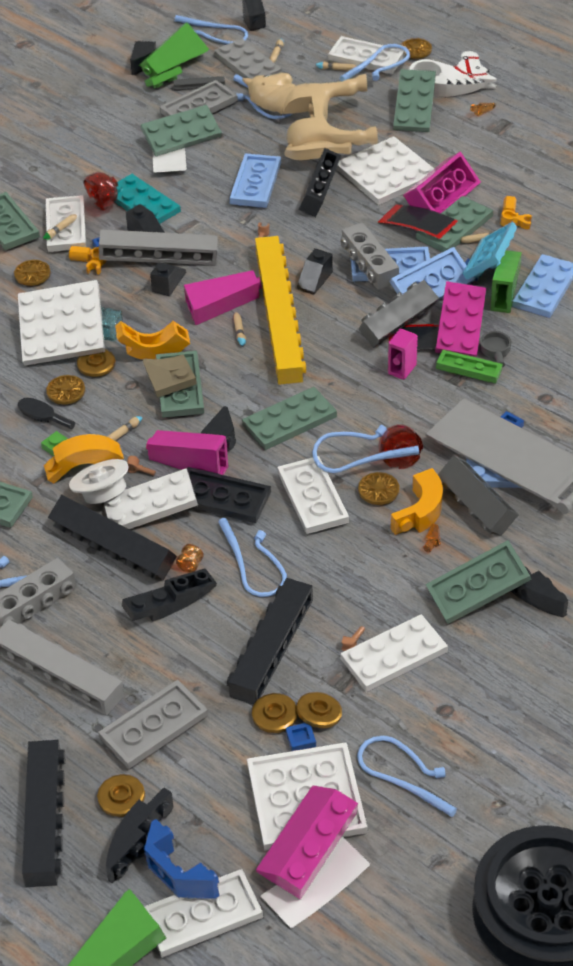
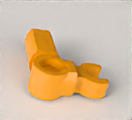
[500,196,532,229]
[69,246,107,275]

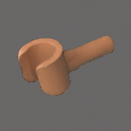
[258,222,269,238]
[127,456,156,476]
[341,626,365,651]

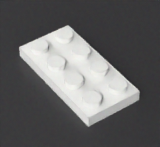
[328,36,405,74]
[46,195,86,252]
[277,456,349,534]
[104,468,198,529]
[340,614,448,692]
[144,869,263,957]

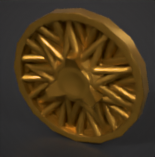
[401,38,432,59]
[14,259,51,286]
[77,349,115,377]
[46,375,86,404]
[358,472,400,505]
[297,692,342,728]
[252,693,298,733]
[97,774,145,817]

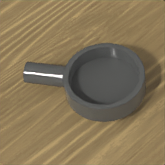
[480,331,511,368]

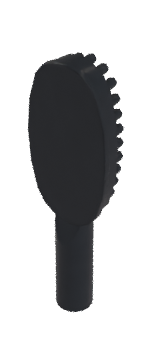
[18,397,75,429]

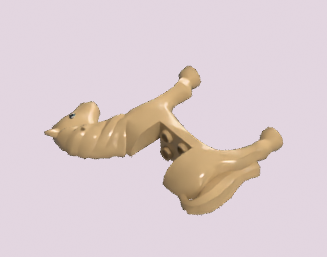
[242,73,378,160]

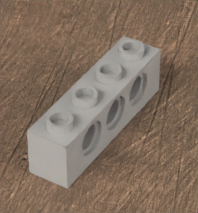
[340,223,399,290]
[0,558,76,628]

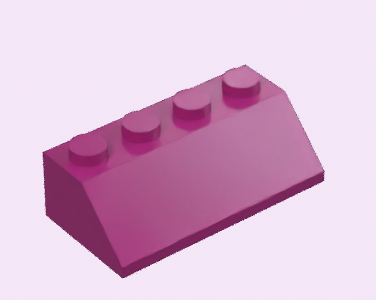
[403,151,481,213]
[256,785,358,900]

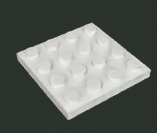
[336,137,434,205]
[18,280,105,366]
[247,742,367,850]

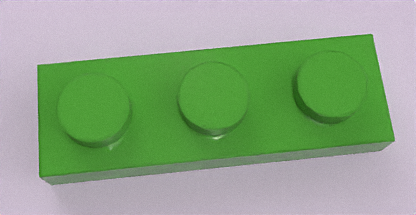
[436,350,503,384]

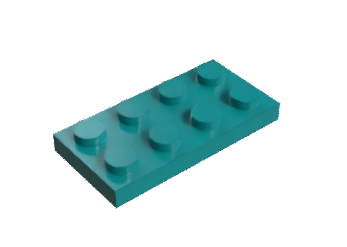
[104,174,181,224]

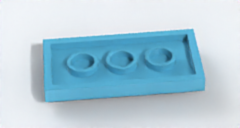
[462,222,517,280]

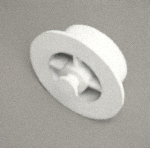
[69,459,129,504]

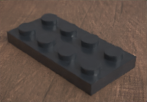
[187,467,271,523]

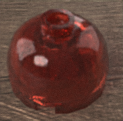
[83,172,119,211]
[378,424,423,469]

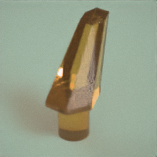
[470,103,496,116]
[423,524,441,552]

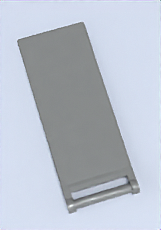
[426,399,573,514]

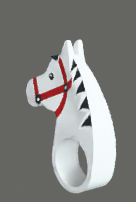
[409,51,496,97]

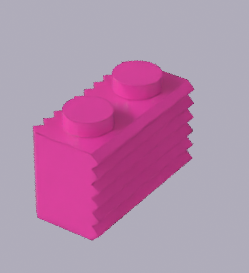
[388,329,418,380]

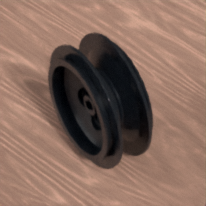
[472,825,573,966]

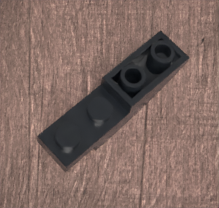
[510,566,568,617]
[122,568,217,622]
[106,787,174,883]

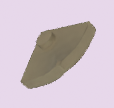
[142,354,197,398]

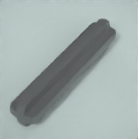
[173,76,225,90]

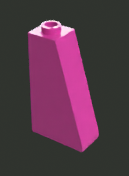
[184,270,262,325]
[146,430,228,475]

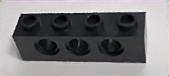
[299,148,342,217]

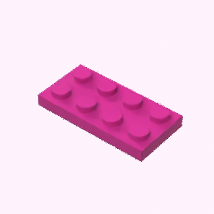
[435,281,486,357]

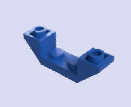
[144,819,220,899]

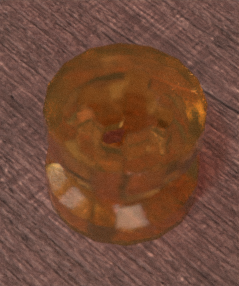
[176,544,204,573]

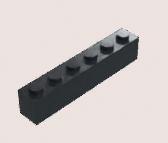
[48,494,177,580]
[227,578,313,705]
[22,740,66,888]

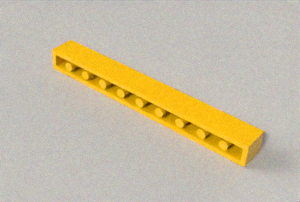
[255,236,306,385]

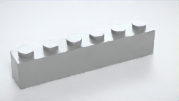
[99,230,217,265]
[0,619,124,716]

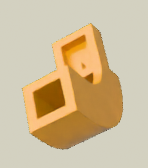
[115,321,191,359]
[44,434,124,484]
[391,468,443,535]

